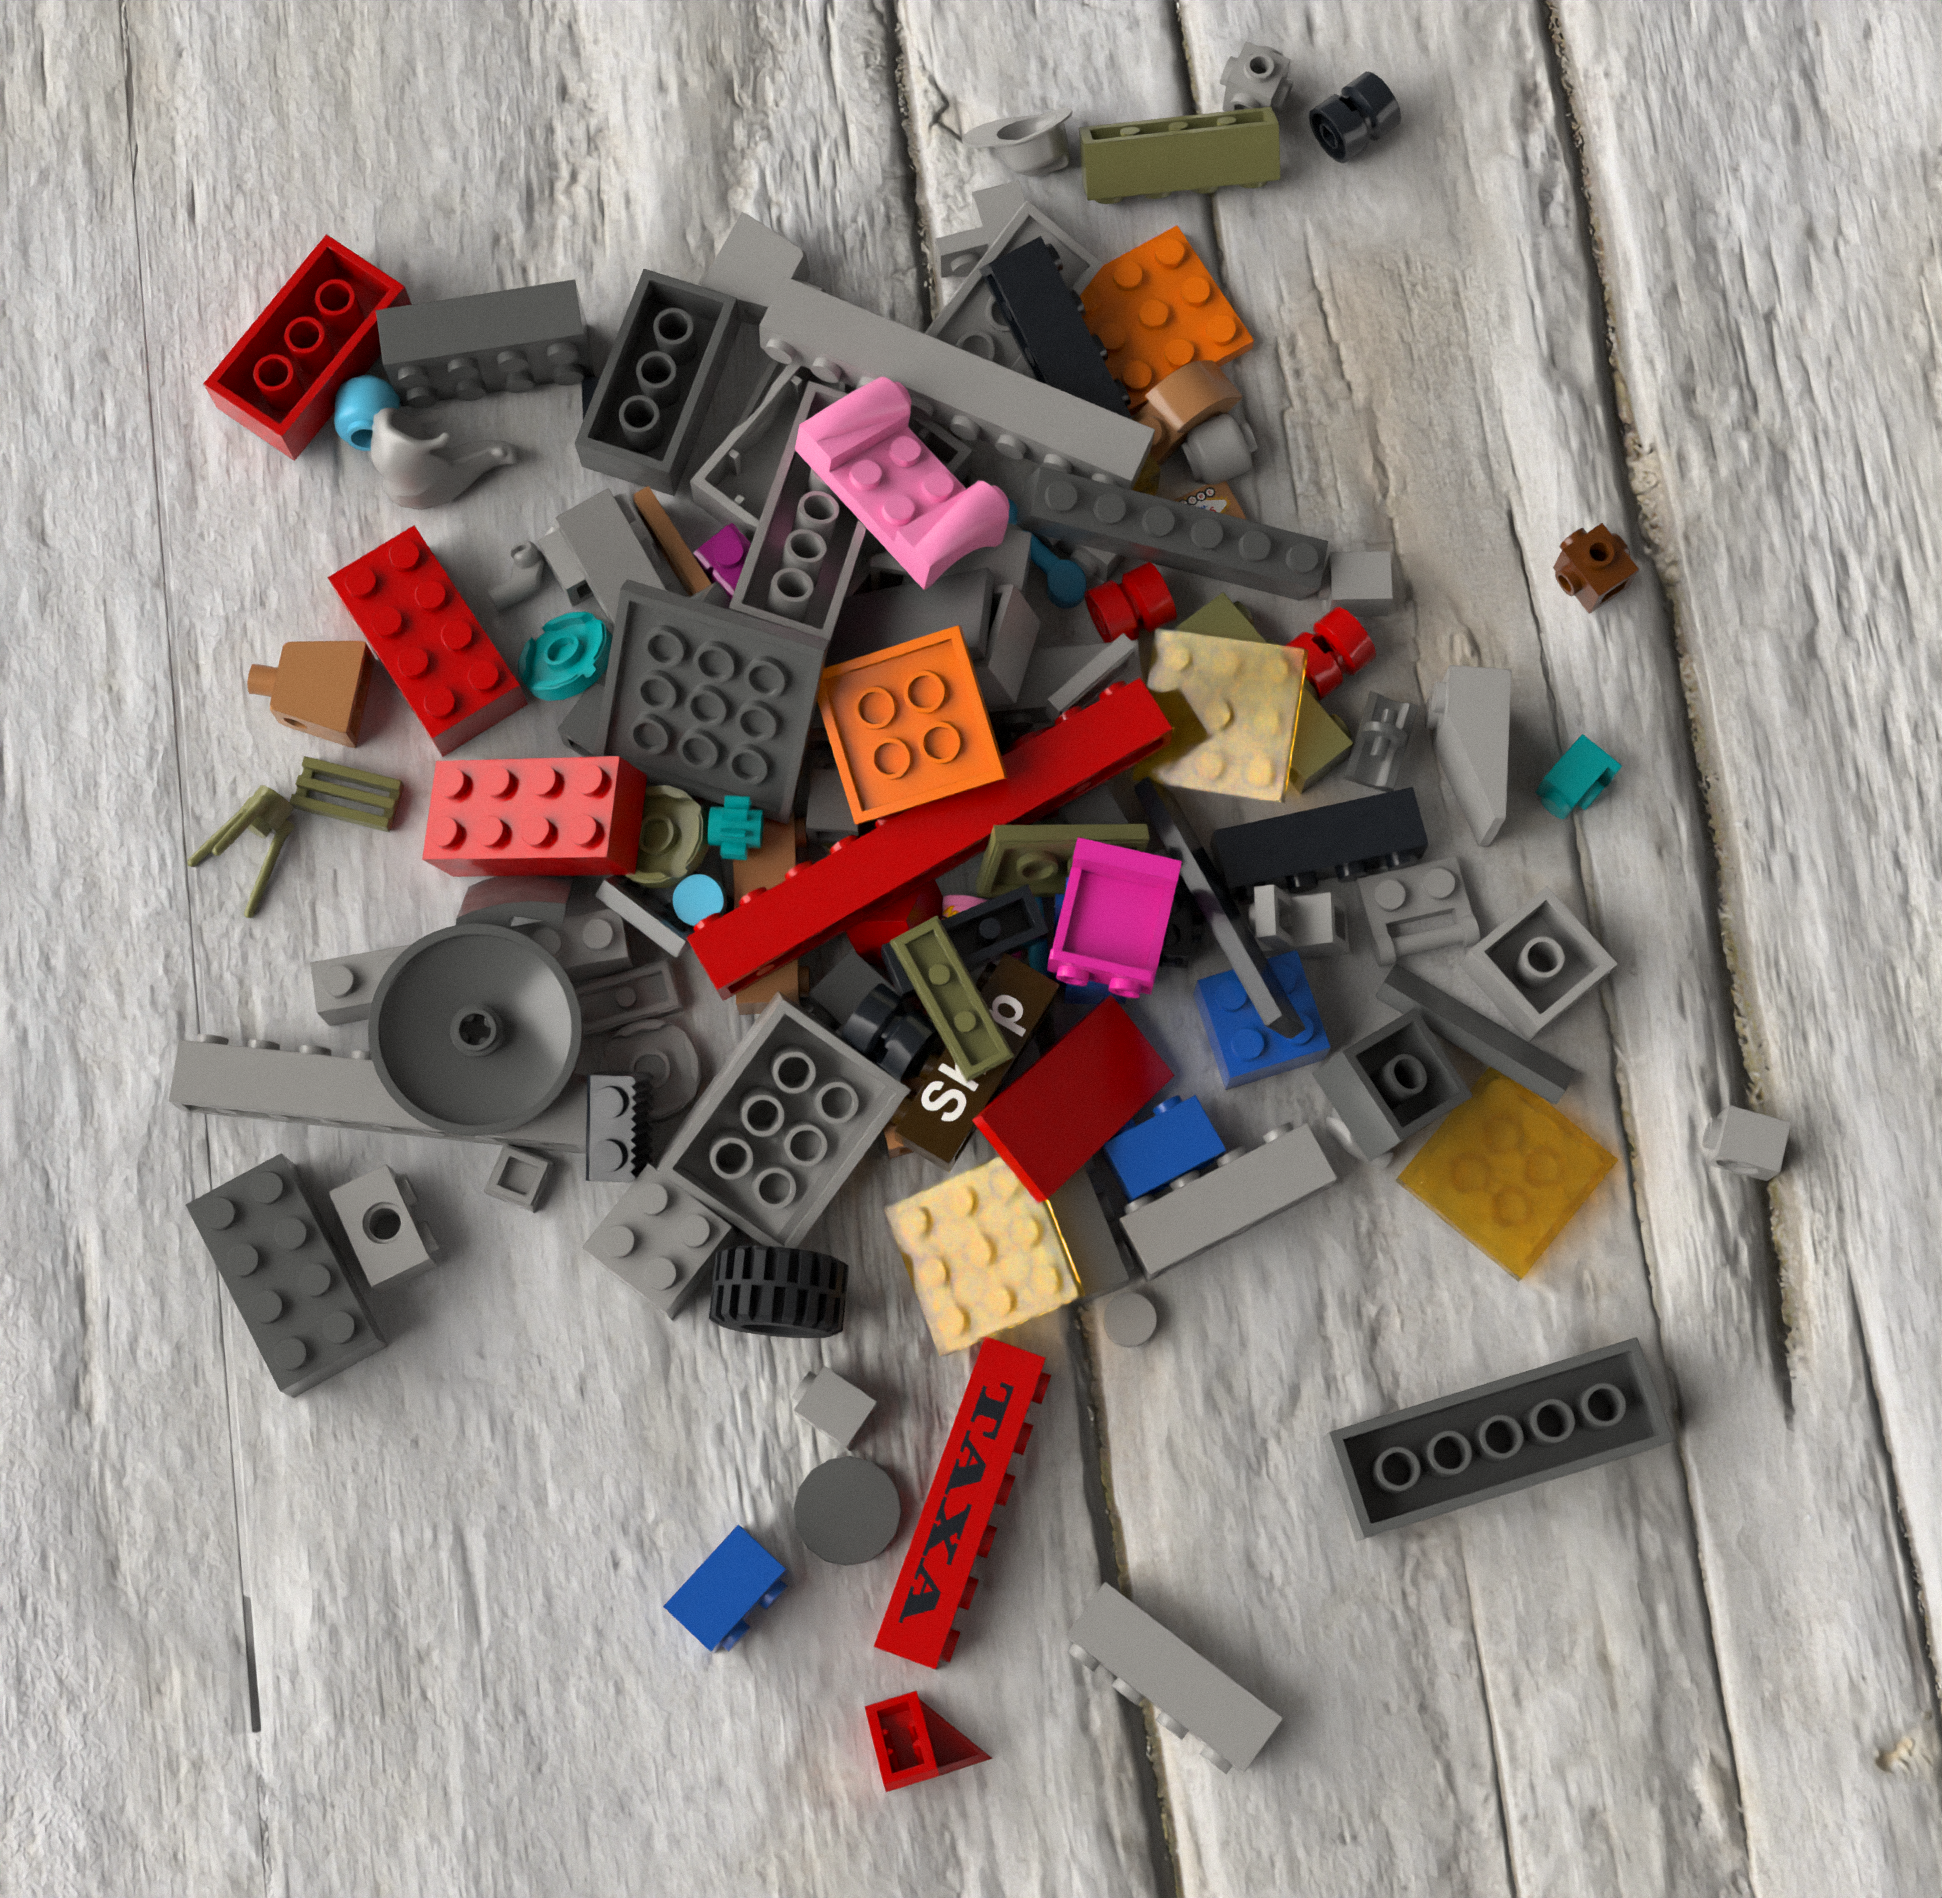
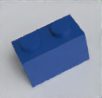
[1101,1095,1226,1203]
[663,1524,789,1653]

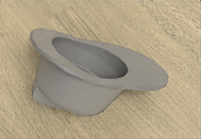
[962,108,1073,177]

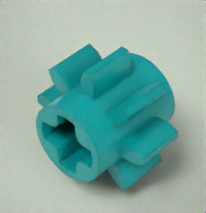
[708,795,764,860]

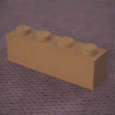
[733,808,811,1015]

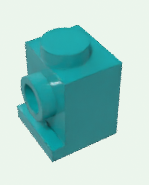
[1535,734,1622,819]

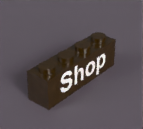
[891,952,1060,1173]

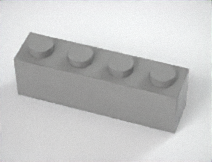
[552,488,679,629]
[1118,1123,1337,1282]
[1065,1582,1283,1775]

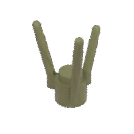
[187,785,295,918]

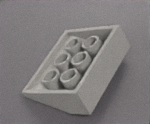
[655,991,911,1249]

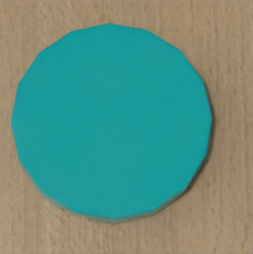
[518,611,613,701]

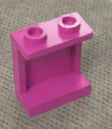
[1047,837,1182,998]

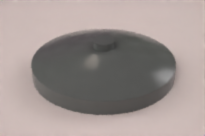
[368,923,584,1136]

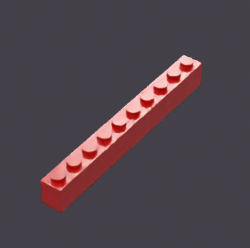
[686,677,1173,1001]

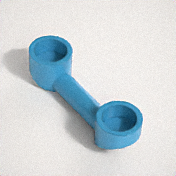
[1008,499,1087,609]

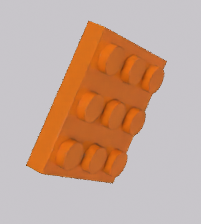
[1079,225,1254,416]
[817,625,1008,825]

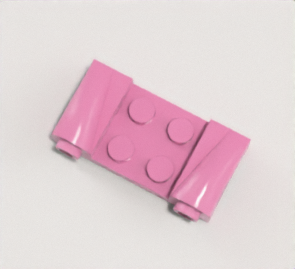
[795,377,1010,590]

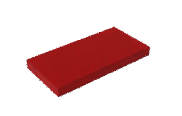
[972,995,1175,1204]

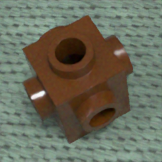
[1553,523,1639,614]

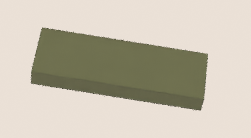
[890,916,1014,1083]

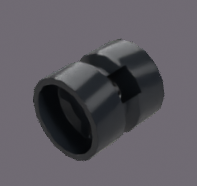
[1309,71,1401,164]
[841,983,939,1082]

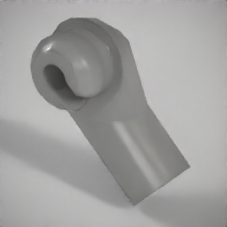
[1325,1107,1394,1170]

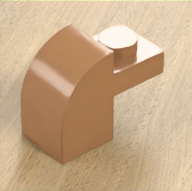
[1131,360,1243,467]

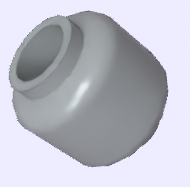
[1180,413,1258,485]

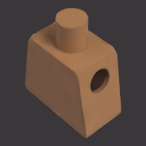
[247,641,375,748]

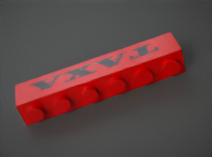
[873,1336,1052,1670]

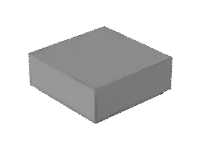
[484,1143,555,1213]

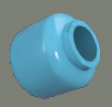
[334,375,400,451]

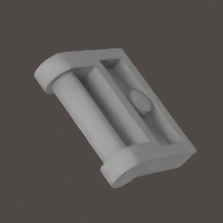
[1355,856,1481,967]

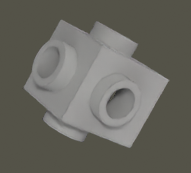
[1220,41,1293,111]

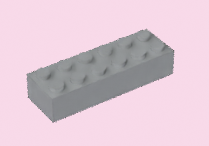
[728,381,867,644]

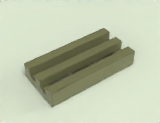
[289,756,405,833]

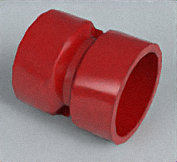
[1084,562,1177,643]
[1281,607,1376,701]

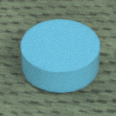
[673,874,728,926]

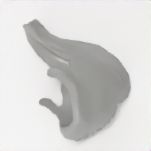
[371,407,519,510]

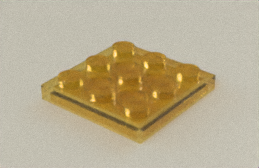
[1133,629,1309,803]
[1395,1067,1618,1282]
[884,1156,1086,1356]

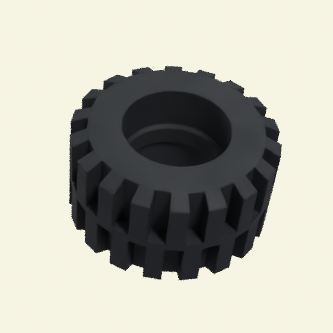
[709,1246,849,1338]

